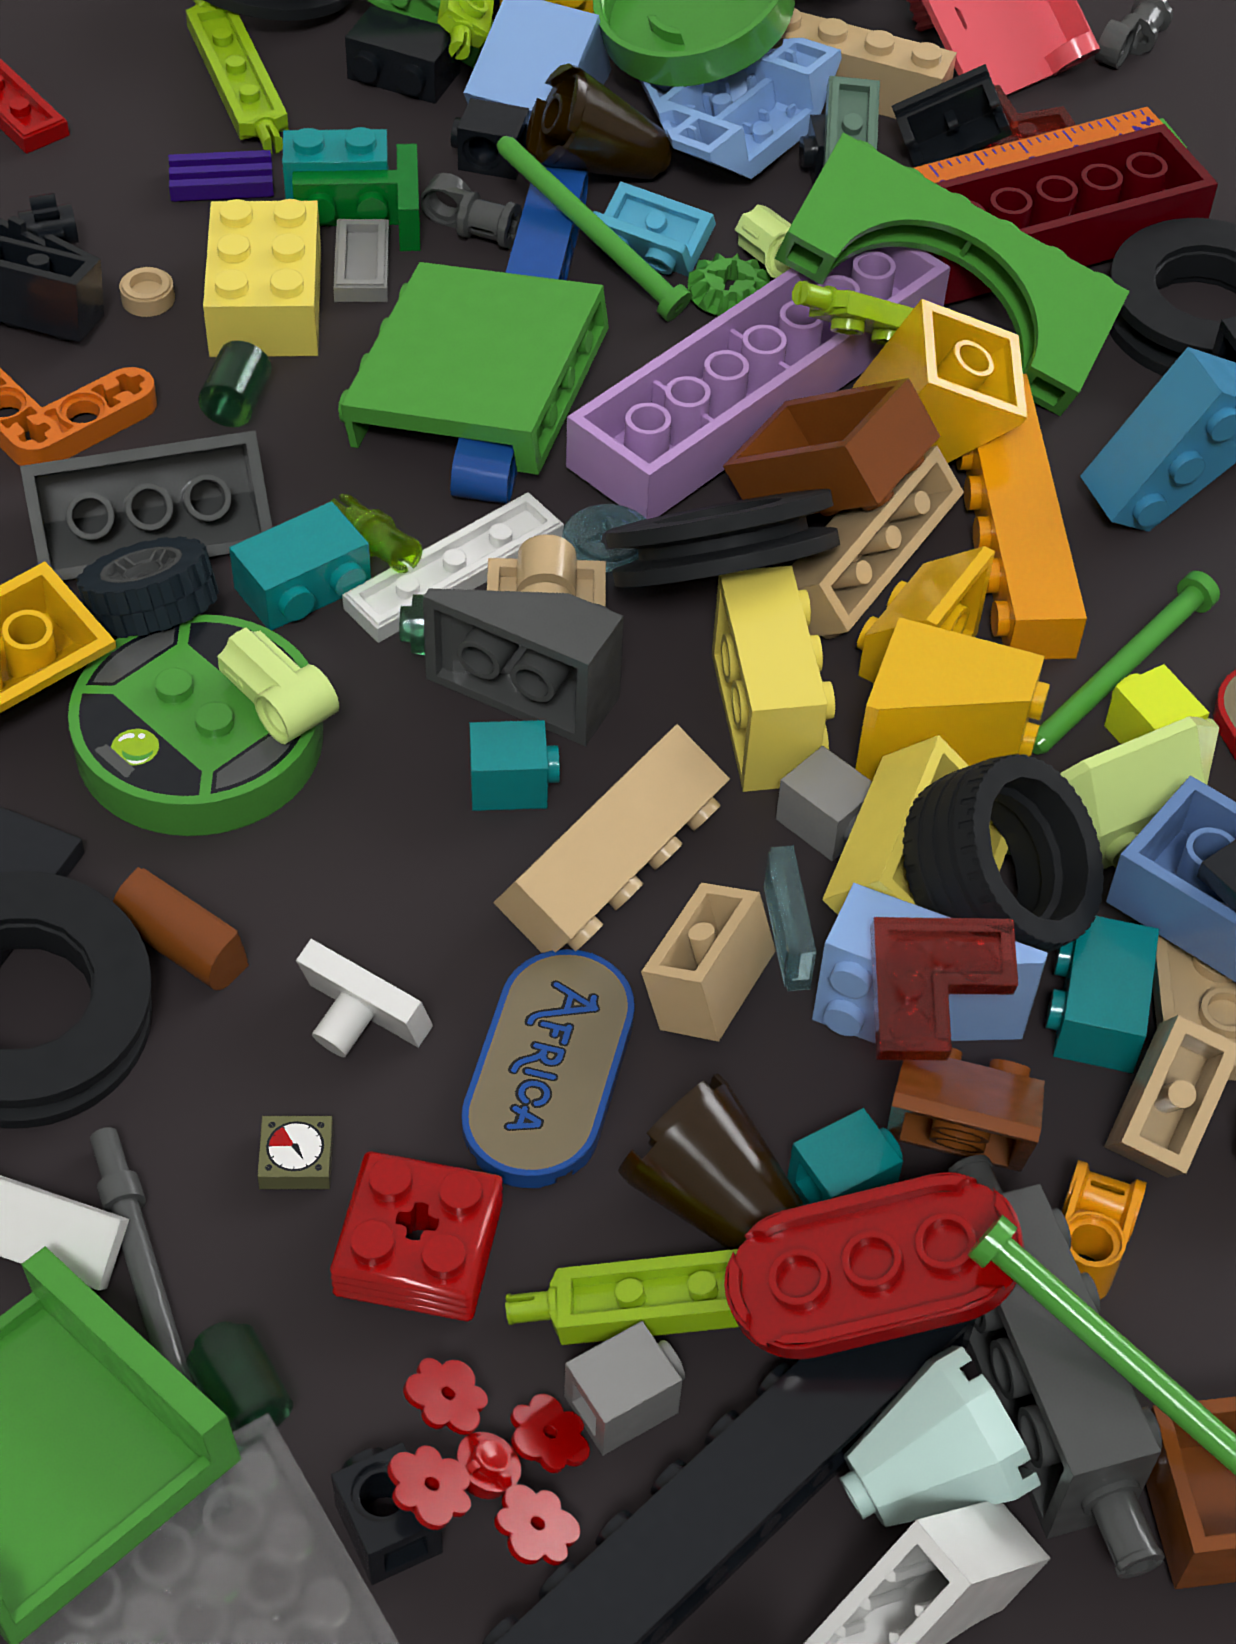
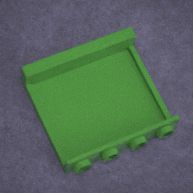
[338,262,609,475]
[0,1246,242,1644]

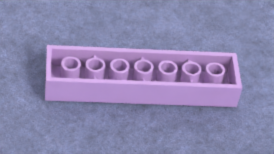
[566,247,950,521]

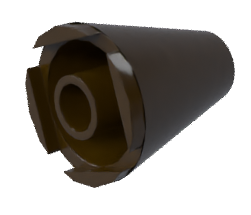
[526,63,673,180]
[618,1073,804,1250]

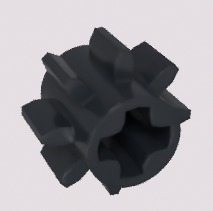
[18,193,79,244]

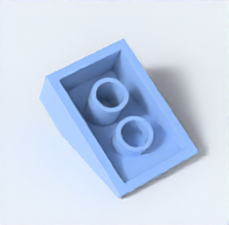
[812,883,1048,1043]

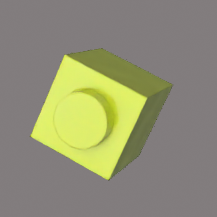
[1104,664,1210,744]

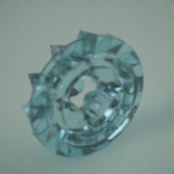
[562,504,646,575]

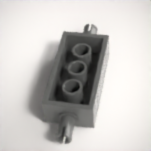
[948,1155,1165,1579]

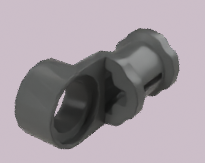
[1094,0,1173,69]
[420,173,522,249]

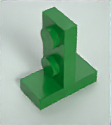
[292,144,421,251]

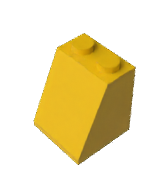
[853,299,1027,463]
[855,617,1050,781]

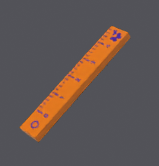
[914,107,1163,183]

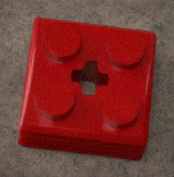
[330,1151,503,1321]

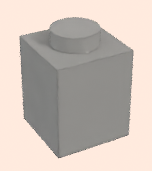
[776,746,872,861]
[564,1321,685,1456]

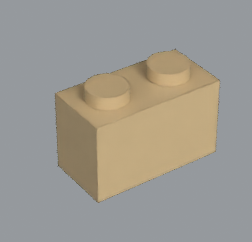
[641,883,776,1042]
[1104,1015,1236,1177]

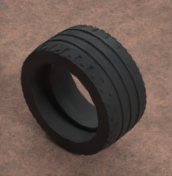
[903,754,1104,952]

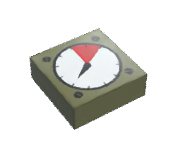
[258,1116,334,1189]

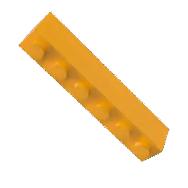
[956,374,1087,659]

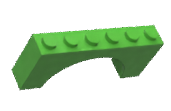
[774,132,1130,416]

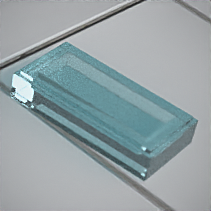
[764,845,817,991]

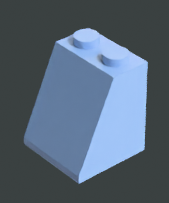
[463,0,611,120]

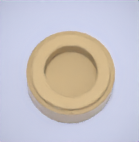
[119,267,175,317]

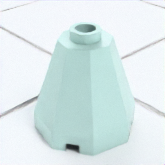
[839,1345,1041,1527]

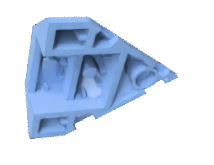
[640,38,842,179]

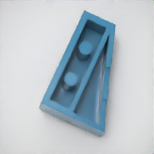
[1080,347,1236,532]

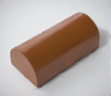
[113,867,249,990]

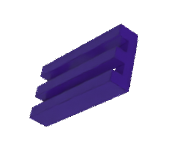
[168,150,274,202]

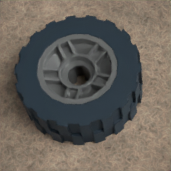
[76,536,219,638]

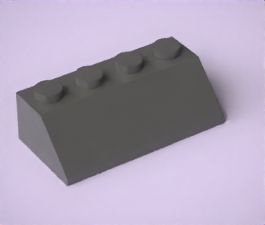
[20,430,273,580]

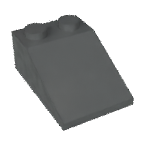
[423,588,624,747]

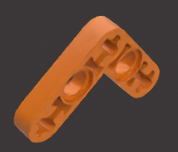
[0,367,157,466]

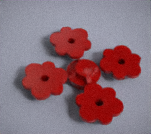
[387,1358,590,1565]

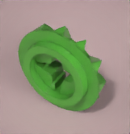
[688,253,770,316]

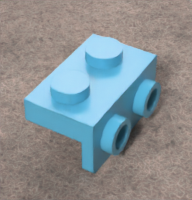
[593,181,716,277]

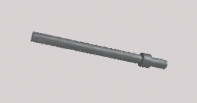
[90,1127,232,1524]

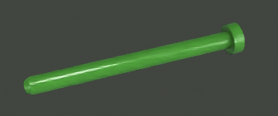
[497,136,692,322]
[1033,570,1220,755]
[967,1214,1236,1476]

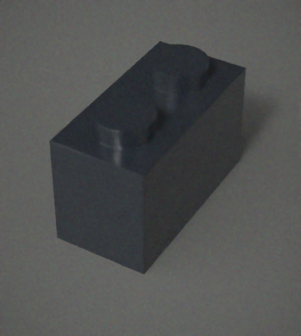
[345,6,460,104]

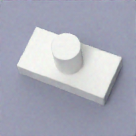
[296,939,433,1057]

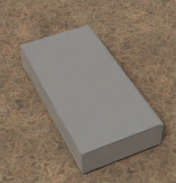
[333,219,390,302]

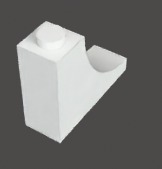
[804,1501,1051,1644]

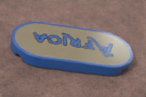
[462,949,634,1188]

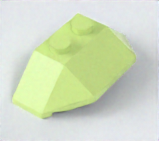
[1006,716,1219,869]

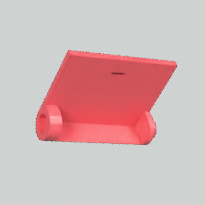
[922,0,1101,100]

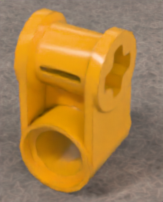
[1061,1160,1147,1300]

